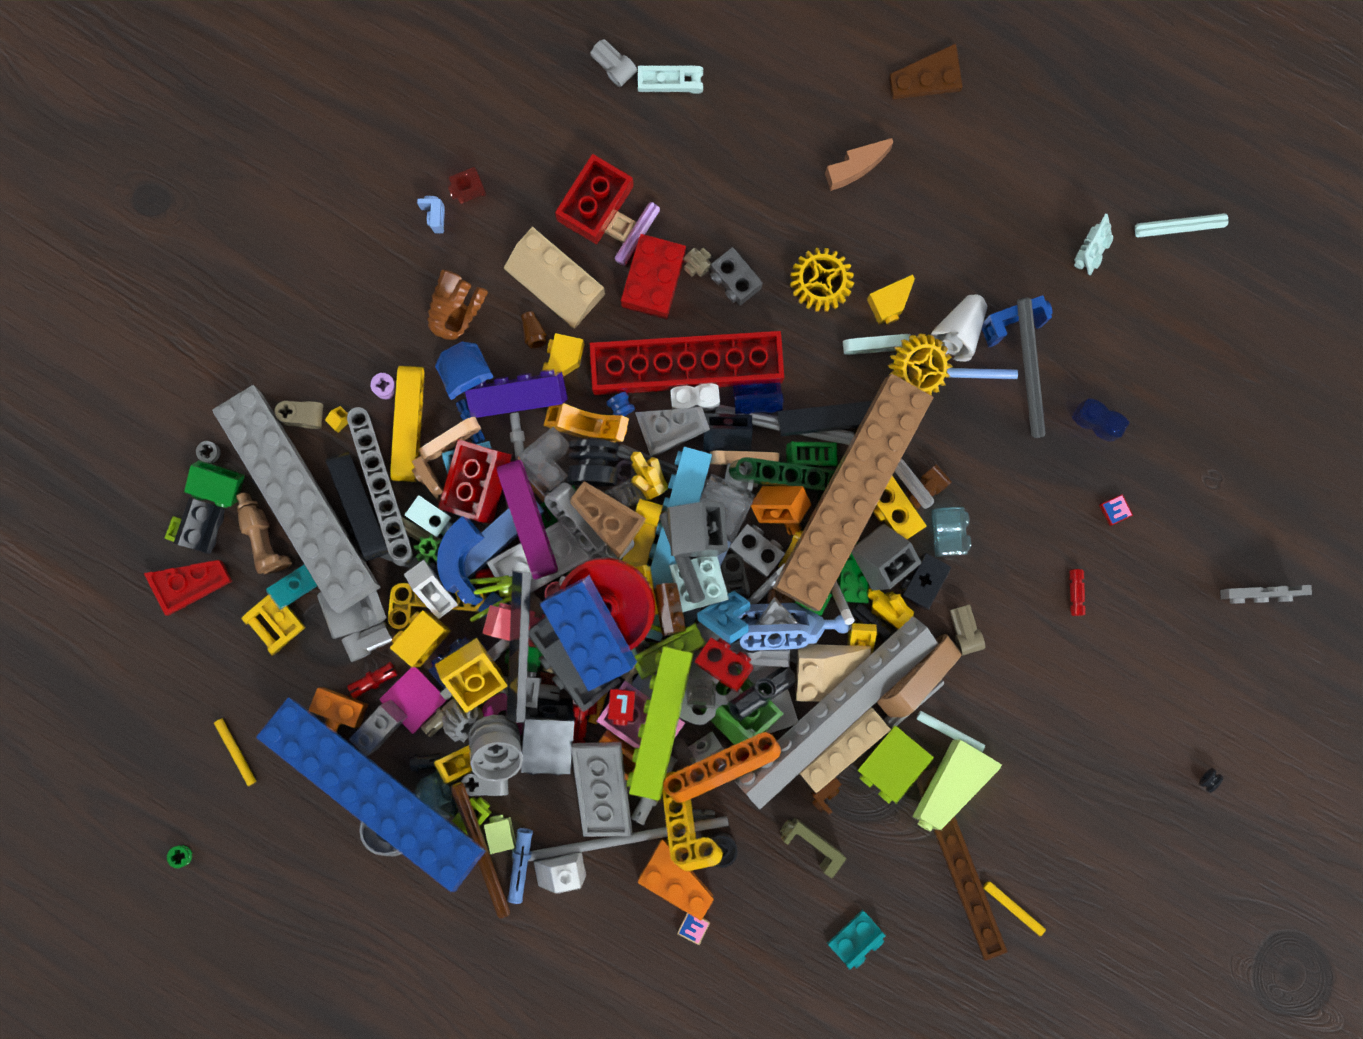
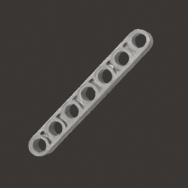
[347,407,413,566]

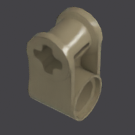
[274,401,323,429]

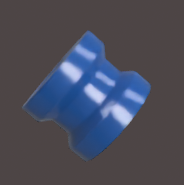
[606,392,635,416]

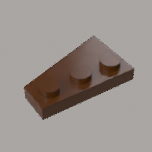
[889,44,963,100]

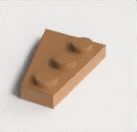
[570,481,646,558]

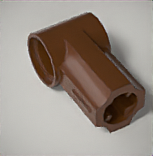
[905,464,952,510]

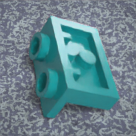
[827,909,886,969]

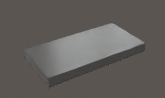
[571,742,632,837]

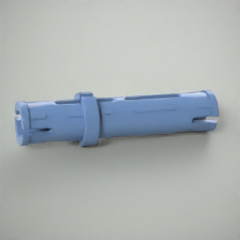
[507,828,533,904]

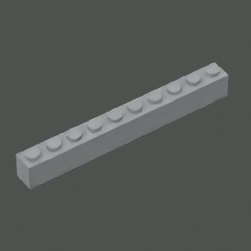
[734,617,939,810]

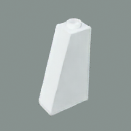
[534,852,586,893]

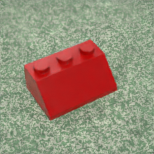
[438,439,512,524]

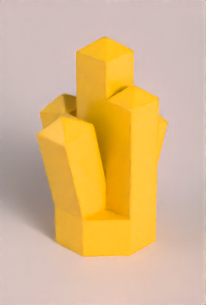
[630,452,668,500]
[867,588,914,630]

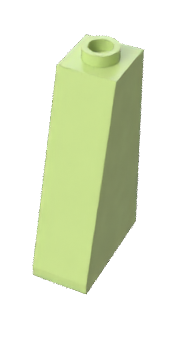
[912,740,1002,831]

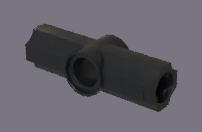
[727,667,797,721]

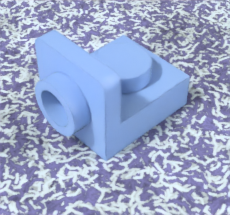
[417,196,445,233]

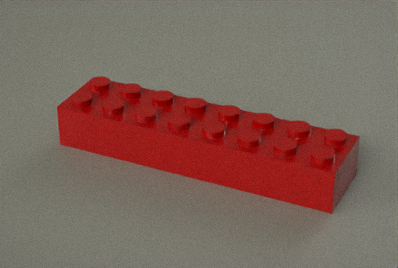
[590,331,784,395]

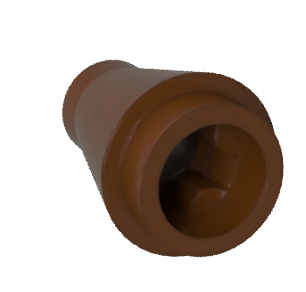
[521,311,547,349]

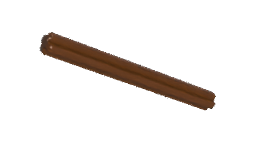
[451,782,510,919]

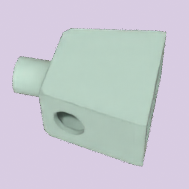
[405,495,453,537]

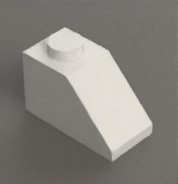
[404,560,458,619]

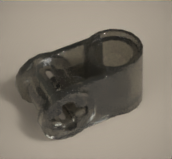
[721,554,750,597]

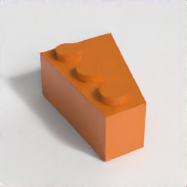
[637,837,714,921]

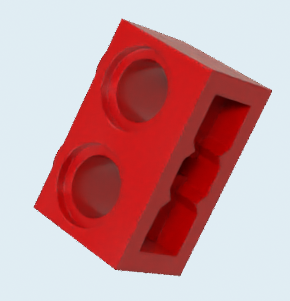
[694,637,753,693]

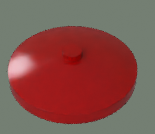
[559,558,656,650]

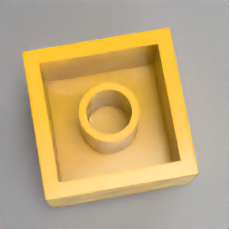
[390,610,452,667]
[435,638,508,713]

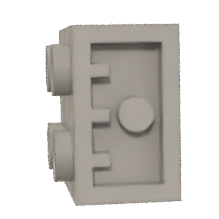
[317,591,386,639]

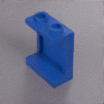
[981,295,1052,347]

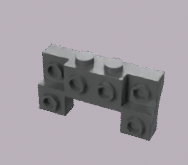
[529,615,621,712]

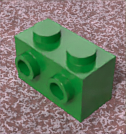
[184,460,245,508]

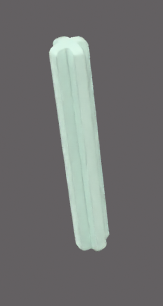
[1134,213,1228,237]

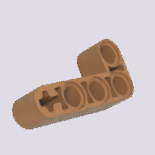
[876,634,962,717]

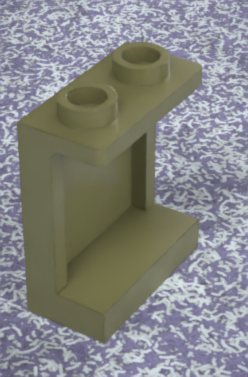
[780,817,847,878]

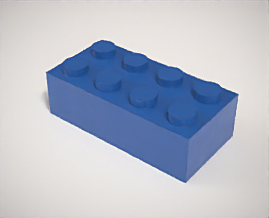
[540,576,637,691]

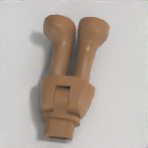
[236,493,292,575]

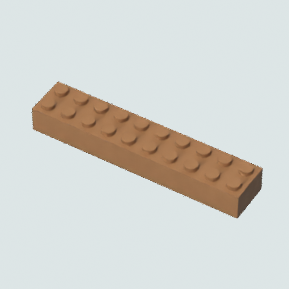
[773,373,934,611]

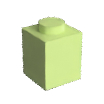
[484,814,516,854]

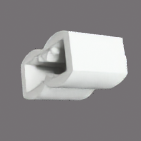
[670,383,720,411]

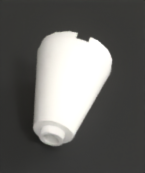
[931,294,987,362]

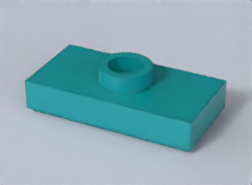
[266,564,317,610]

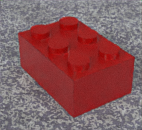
[555,154,634,245]
[621,233,686,320]

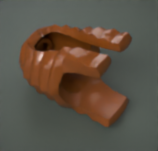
[427,269,488,340]

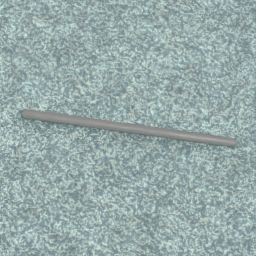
[512,816,729,862]

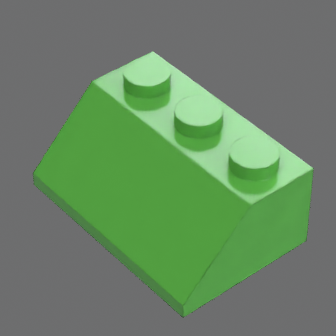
[693,667,784,745]

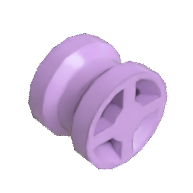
[371,373,396,399]

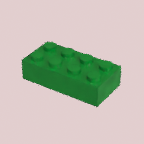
[837,542,869,603]

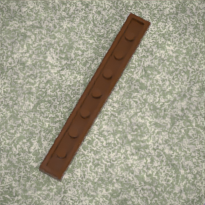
[915,767,1008,961]

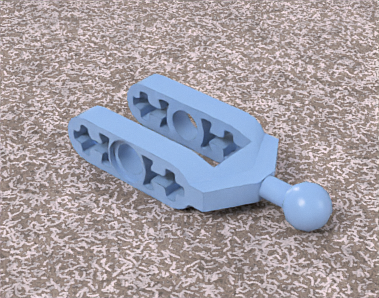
[738,603,852,650]

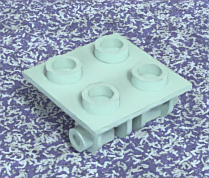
[1074,213,1113,275]
[670,556,729,612]

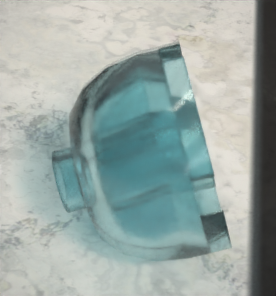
[415,770,459,819]

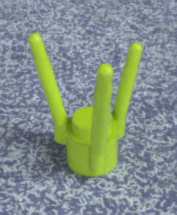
[469,575,512,622]

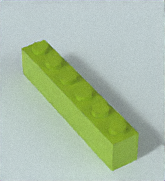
[627,646,694,801]

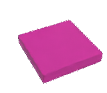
[379,667,447,734]

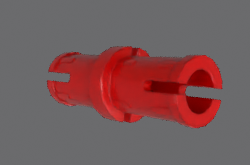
[347,662,398,699]

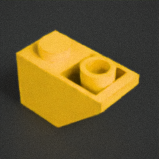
[542,333,584,377]

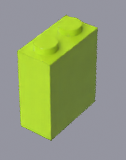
[858,726,934,804]

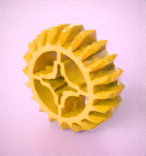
[790,248,854,312]
[888,334,952,395]

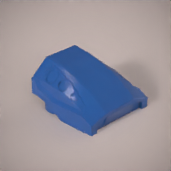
[435,342,493,400]

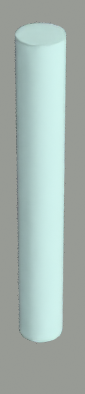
[916,711,985,752]

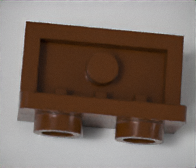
[654,583,686,636]

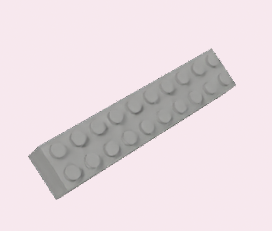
[212,385,381,613]

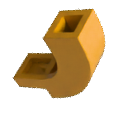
[543,403,629,442]

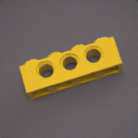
[873,476,926,539]

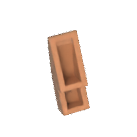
[825,138,893,191]

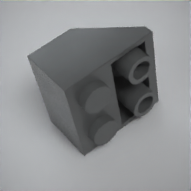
[667,502,728,557]
[851,524,922,590]

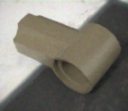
[949,605,985,656]

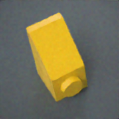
[867,275,915,325]

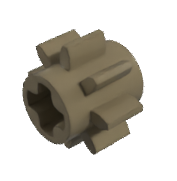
[683,247,712,277]

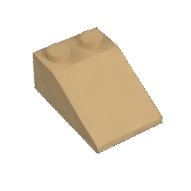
[795,644,871,702]

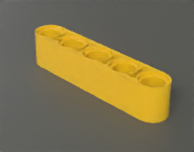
[391,366,424,482]

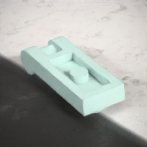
[638,66,703,94]

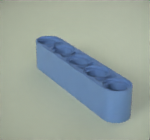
[465,501,544,580]

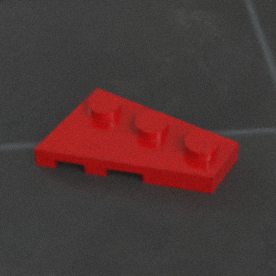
[144,560,232,616]

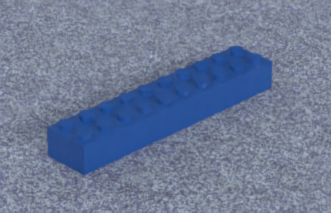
[256,697,486,892]

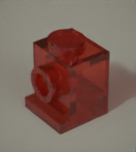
[448,167,486,204]

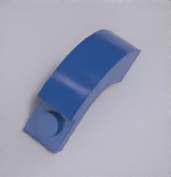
[437,516,485,605]

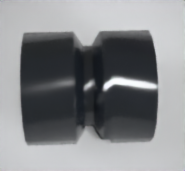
[705,832,737,868]

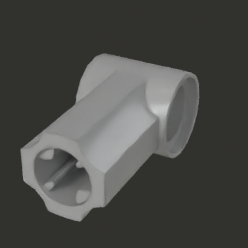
[590,39,638,87]
[341,622,393,662]

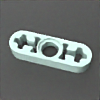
[843,334,911,355]

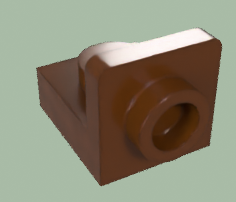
[811,777,842,815]

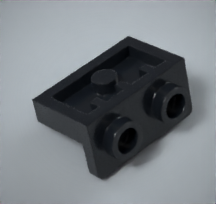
[174,498,225,554]

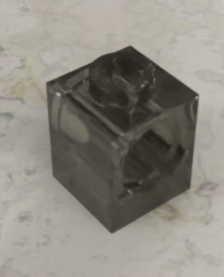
[687,680,716,709]

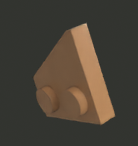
[412,457,443,503]

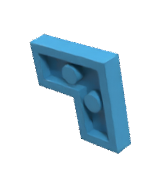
[697,591,750,644]

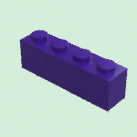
[465,369,568,418]

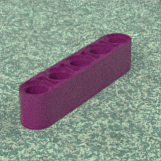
[497,459,558,580]

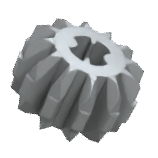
[442,703,484,743]

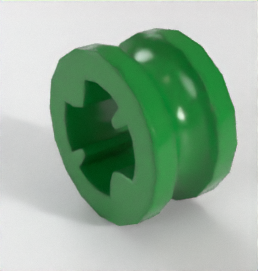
[167,845,192,868]

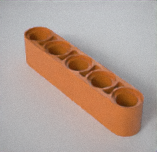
[663,732,781,803]

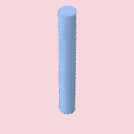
[947,368,1018,379]

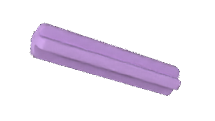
[615,202,660,266]

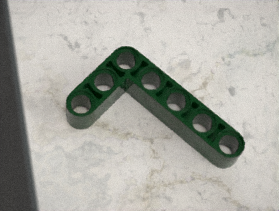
[729,457,835,504]

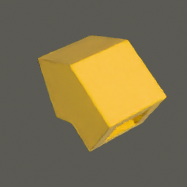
[325,406,348,433]

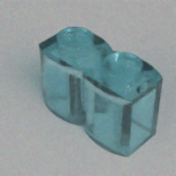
[932,507,971,557]

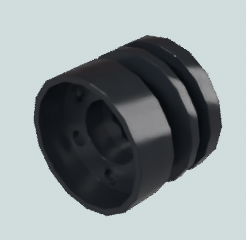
[567,438,619,487]

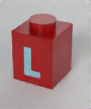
[608,689,636,726]

